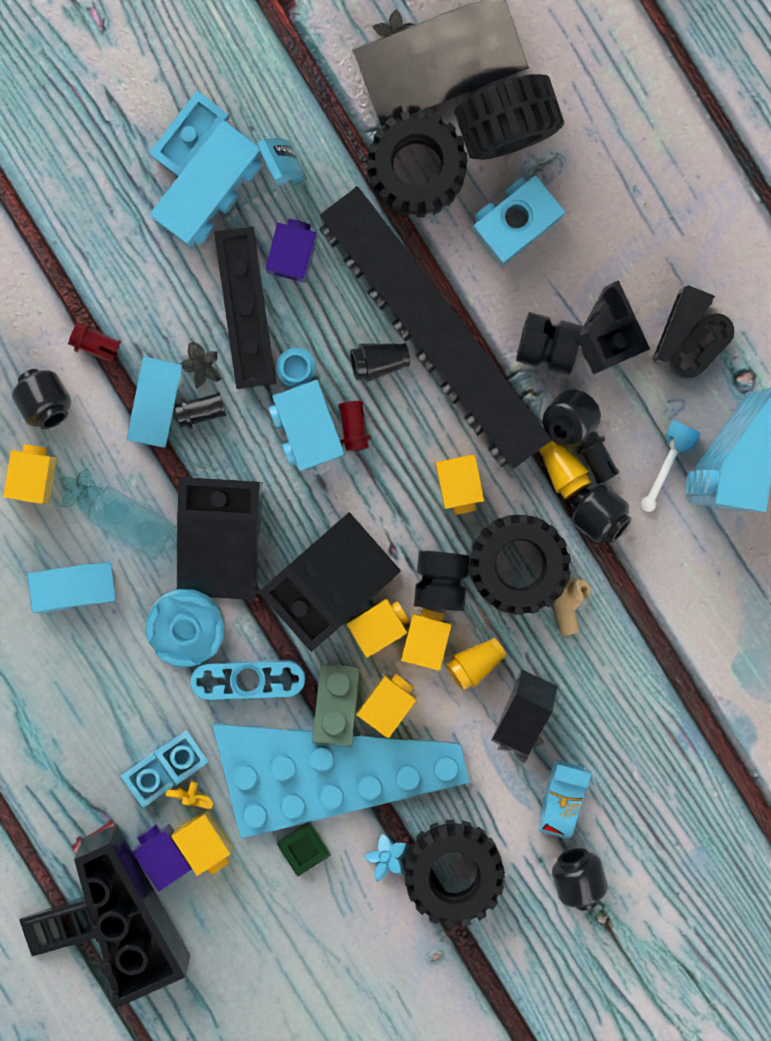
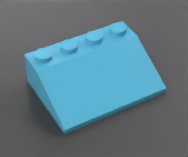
[685,387,771,512]

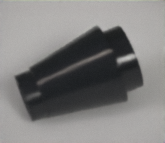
[350,343,410,382]

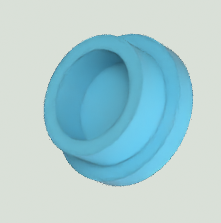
[276,348,316,387]

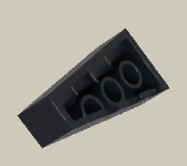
[74,824,190,1009]

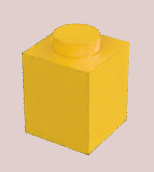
[3,444,57,504]
[435,454,484,515]
[346,597,410,658]
[401,608,452,671]
[356,673,417,738]
[171,809,234,876]

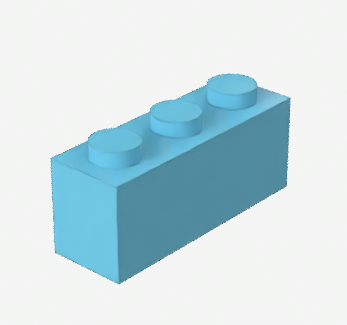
[149,119,263,249]

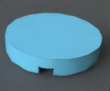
[146,589,225,667]

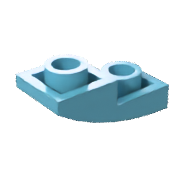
[126,356,182,448]
[27,562,116,613]
[120,730,209,808]

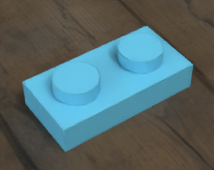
[149,90,230,177]

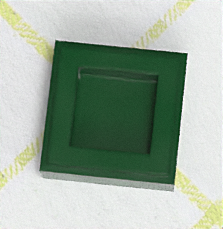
[277,822,331,877]

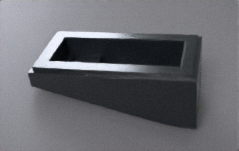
[652,285,715,365]
[19,896,95,957]

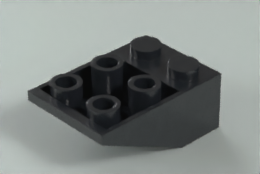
[177,477,263,600]
[258,512,401,652]

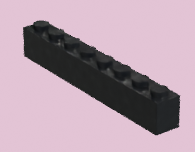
[319,186,552,469]

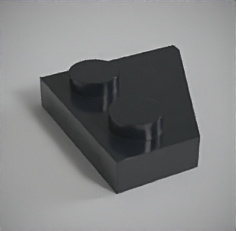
[577,280,650,375]

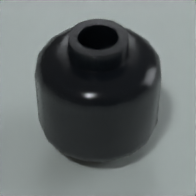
[12,369,72,429]
[542,389,601,448]
[571,485,632,543]
[552,848,608,911]

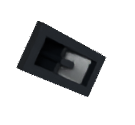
[491,670,558,758]

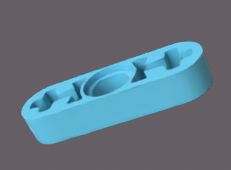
[190,660,306,700]

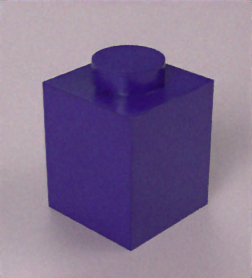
[265,219,317,283]
[132,823,192,892]

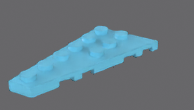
[212,723,470,839]

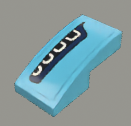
[257,138,307,186]

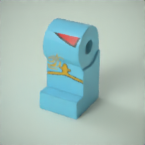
[538,759,592,840]

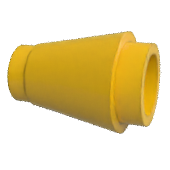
[539,441,592,500]
[446,637,507,691]

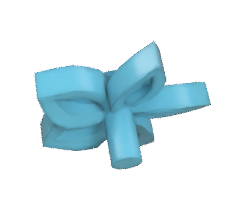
[364,834,409,882]

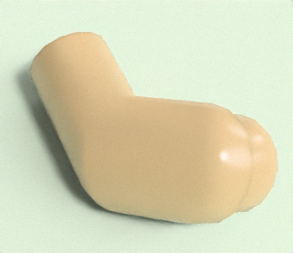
[553,578,591,636]

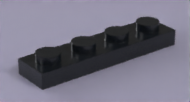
[214,226,276,390]

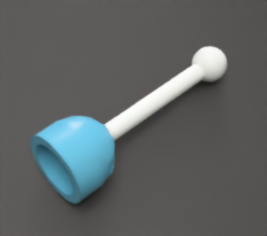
[641,419,701,512]

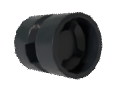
[516,312,583,375]
[414,550,469,611]

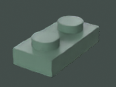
[312,663,360,747]

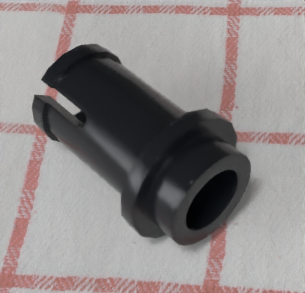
[174,392,226,429]
[576,431,620,484]

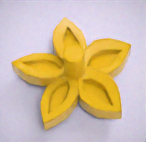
[166,781,213,809]

